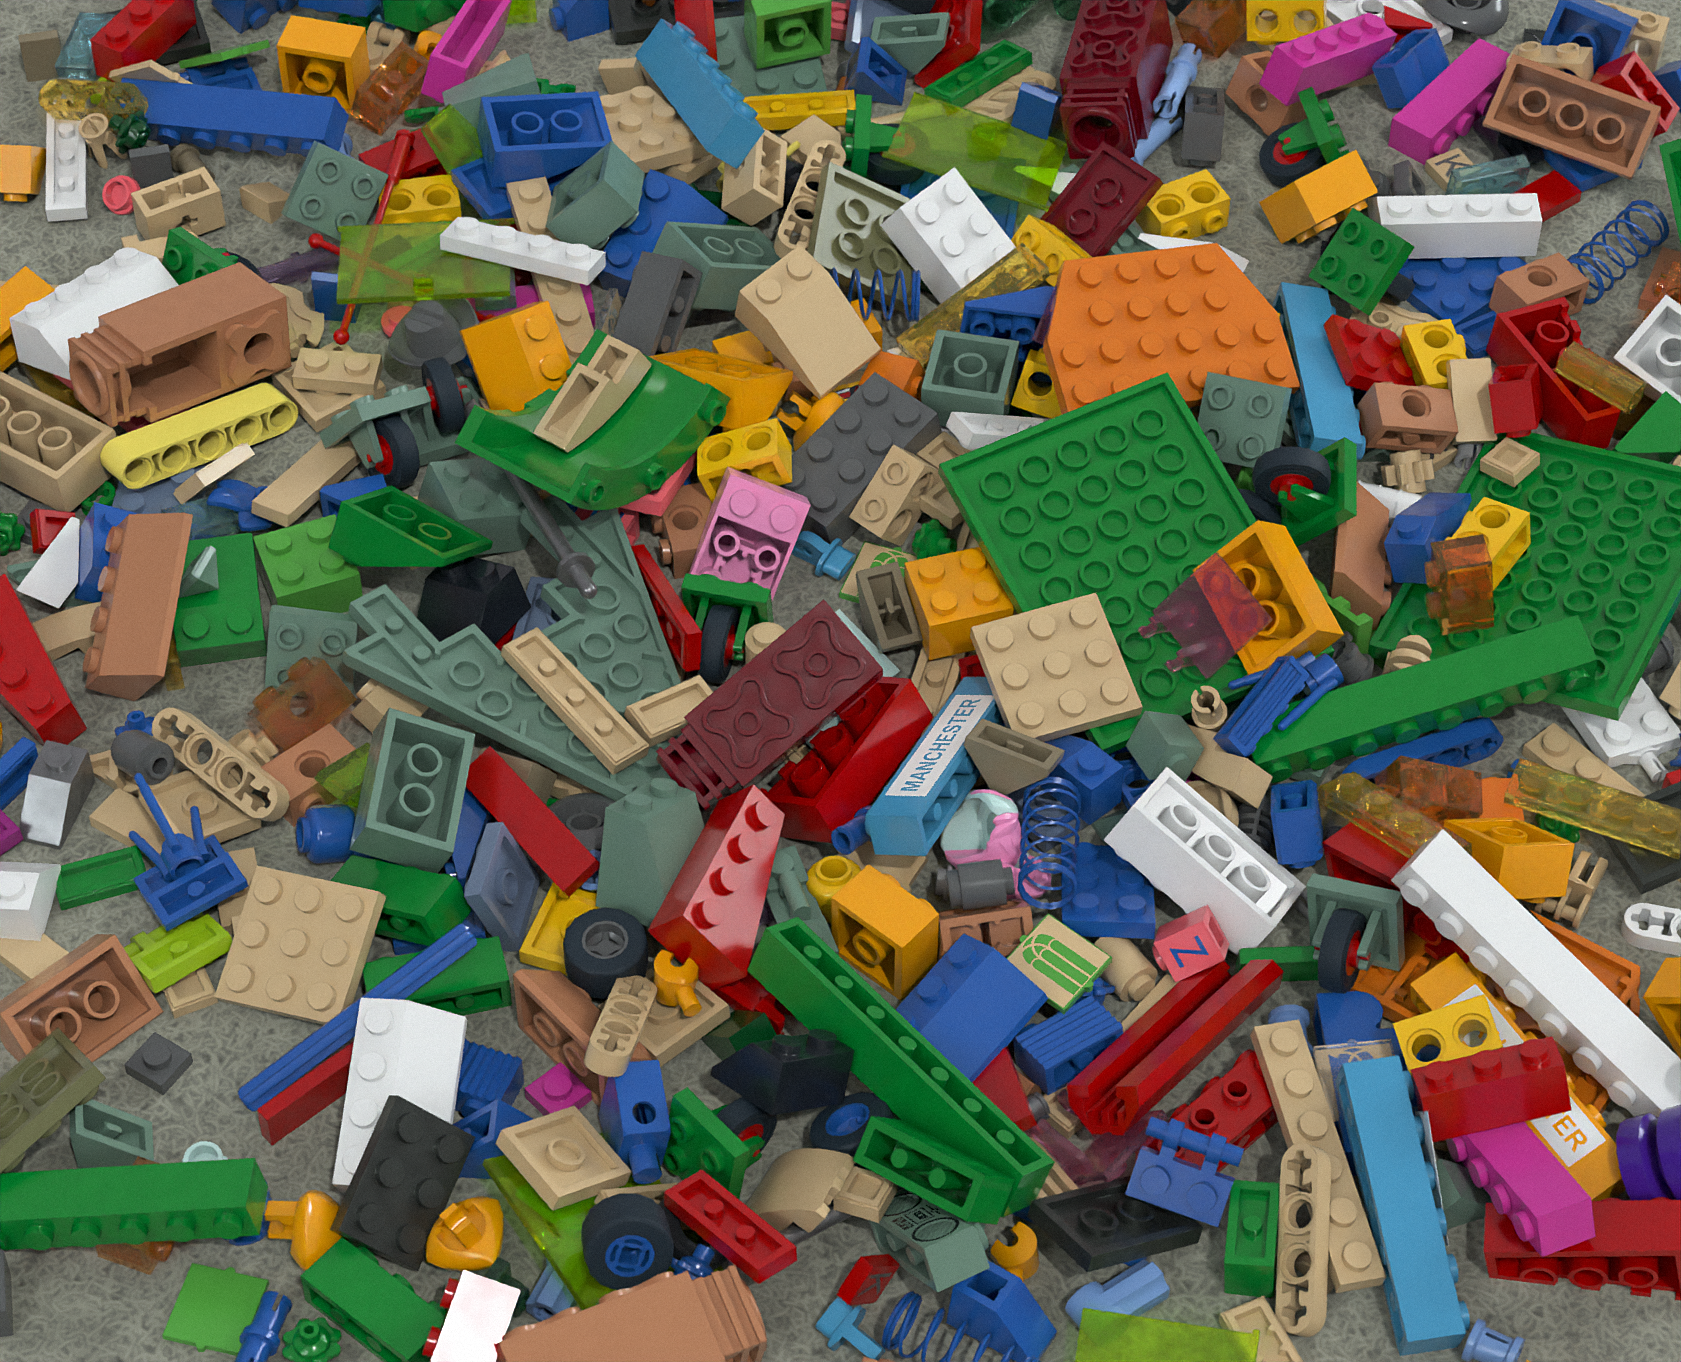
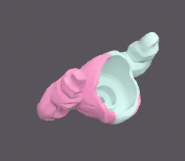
[940,789,1051,900]

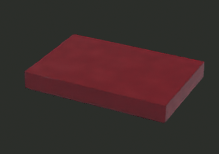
[1040,141,1164,257]

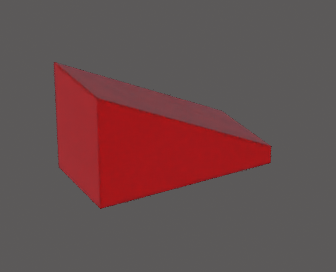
[1382,5,1433,43]

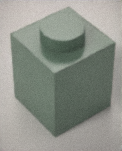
[1126,711,1204,782]

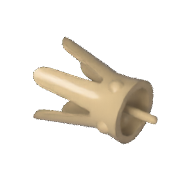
[79,113,127,168]

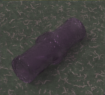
[256,242,341,285]

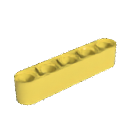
[100,383,298,489]

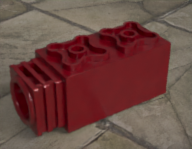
[1059,0,1173,159]
[656,599,883,814]

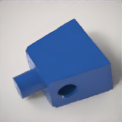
[598,1060,670,1184]

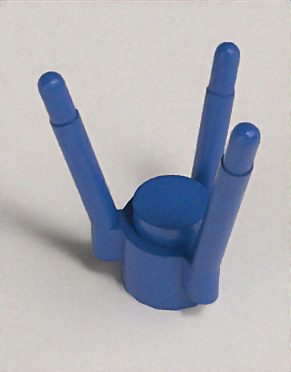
[1228,651,1344,731]
[128,773,210,880]

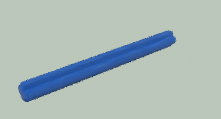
[237,923,478,1112]

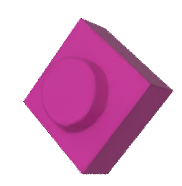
[524,1062,592,1116]

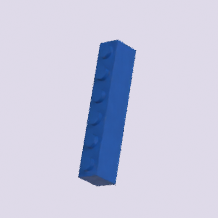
[110,78,349,157]

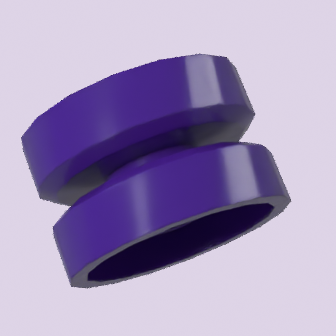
[1616,1104,1681,1200]

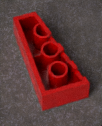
[0,573,87,746]

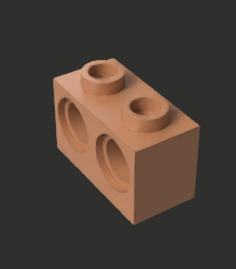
[936,899,1033,960]

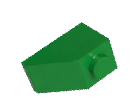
[1612,391,1681,464]

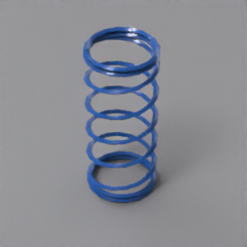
[1567,200,1669,304]
[830,267,921,322]
[1017,777,1082,910]
[881,1291,1040,1362]

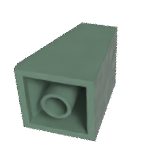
[438,53,541,166]
[596,778,704,927]

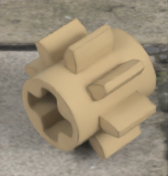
[1381,449,1435,493]
[228,729,279,783]

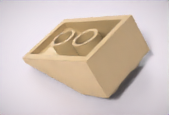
[735,245,881,400]

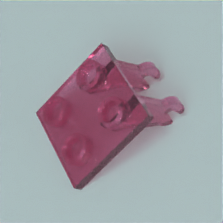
[1138,553,1273,678]
[1028,1089,1168,1185]

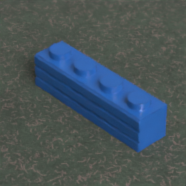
[1213,655,1310,757]

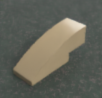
[533,334,652,453]
[1188,725,1273,809]

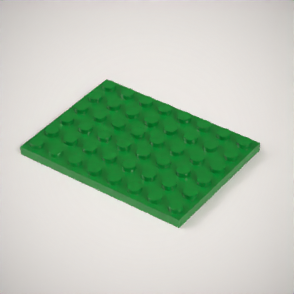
[938,372,1335,754]
[1368,432,1681,721]

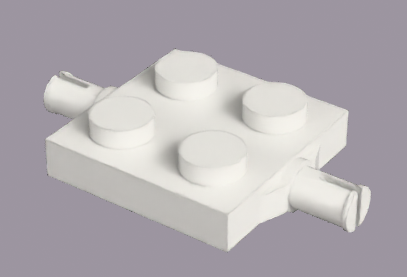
[1561,677,1681,783]

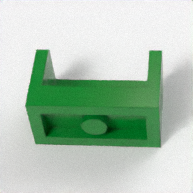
[1224,1180,1280,1298]

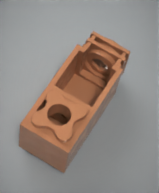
[68,262,291,428]
[497,1265,767,1362]

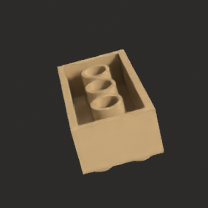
[0,371,116,512]

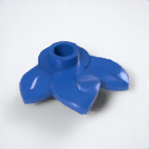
[207,479,274,531]

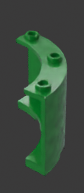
[454,329,731,511]

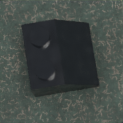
[417,556,531,644]
[710,1029,855,1116]

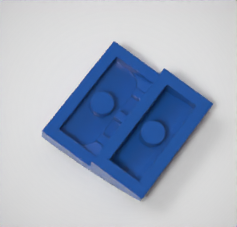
[133,834,249,931]

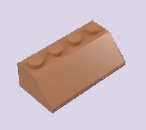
[1483,54,1661,180]
[83,513,193,701]

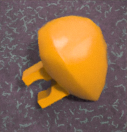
[776,390,845,451]
[265,1190,349,1271]
[425,1196,504,1271]

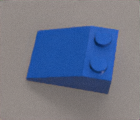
[477,91,613,188]

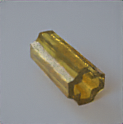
[1555,341,1647,414]

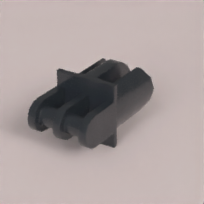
[1473,116,1544,174]

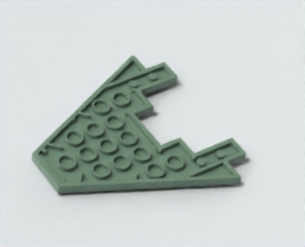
[342,495,682,801]

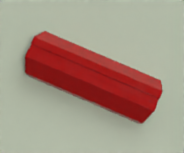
[1067,959,1284,1135]

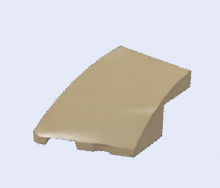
[746,1148,855,1233]

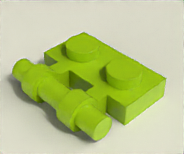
[123,912,232,994]

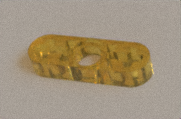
[38,79,148,122]

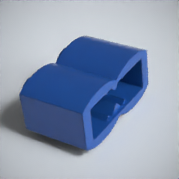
[1372,28,1450,110]

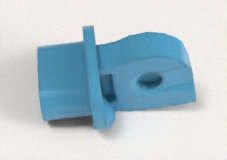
[791,531,856,580]
[816,1297,885,1360]

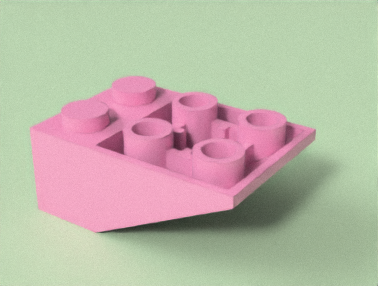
[689,466,811,600]

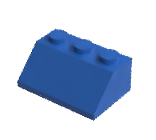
[597,169,729,298]
[896,933,1048,1082]

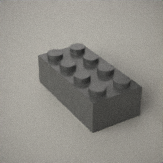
[779,372,942,545]

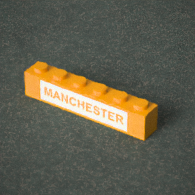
[1410,952,1626,1201]

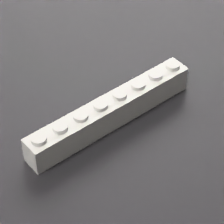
[1391,829,1681,1117]

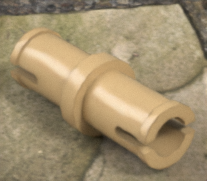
[1191,686,1228,732]

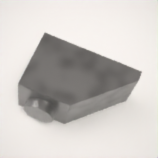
[19,740,95,850]

